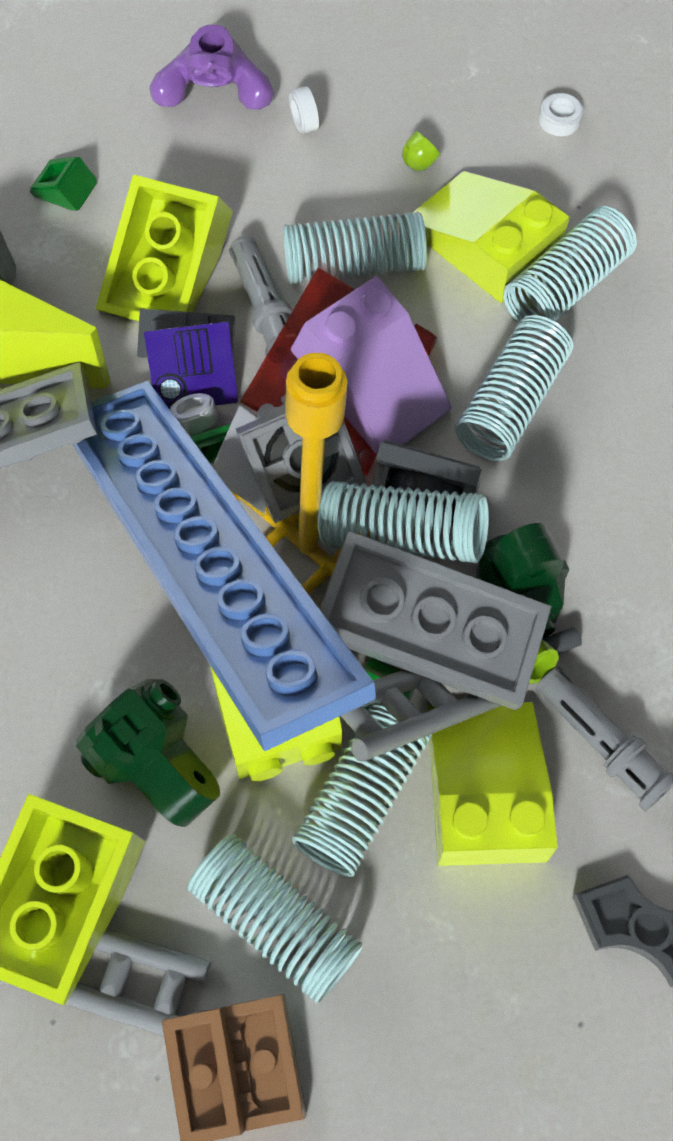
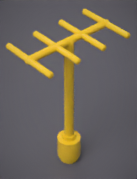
[231,353,370,595]

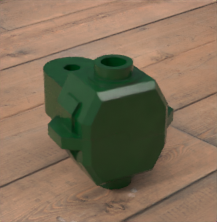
[475,523,570,638]
[76,679,220,827]

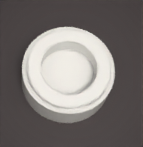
[289,86,319,134]
[539,93,583,136]
[170,393,219,436]

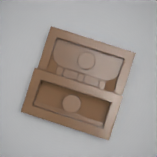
[162,993,307,1141]

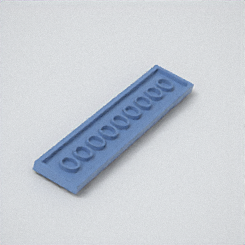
[73,381,376,752]

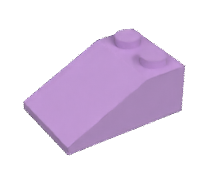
[290,275,452,455]

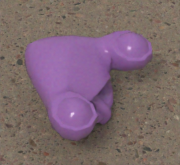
[149,25,275,110]

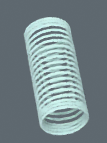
[503,206,637,333]
[283,211,427,284]
[455,315,574,461]
[318,481,489,563]
[292,702,432,877]
[187,834,363,1003]

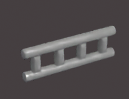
[341,670,502,762]
[0,928,211,1036]

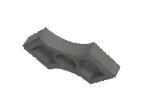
[573,875,673,987]

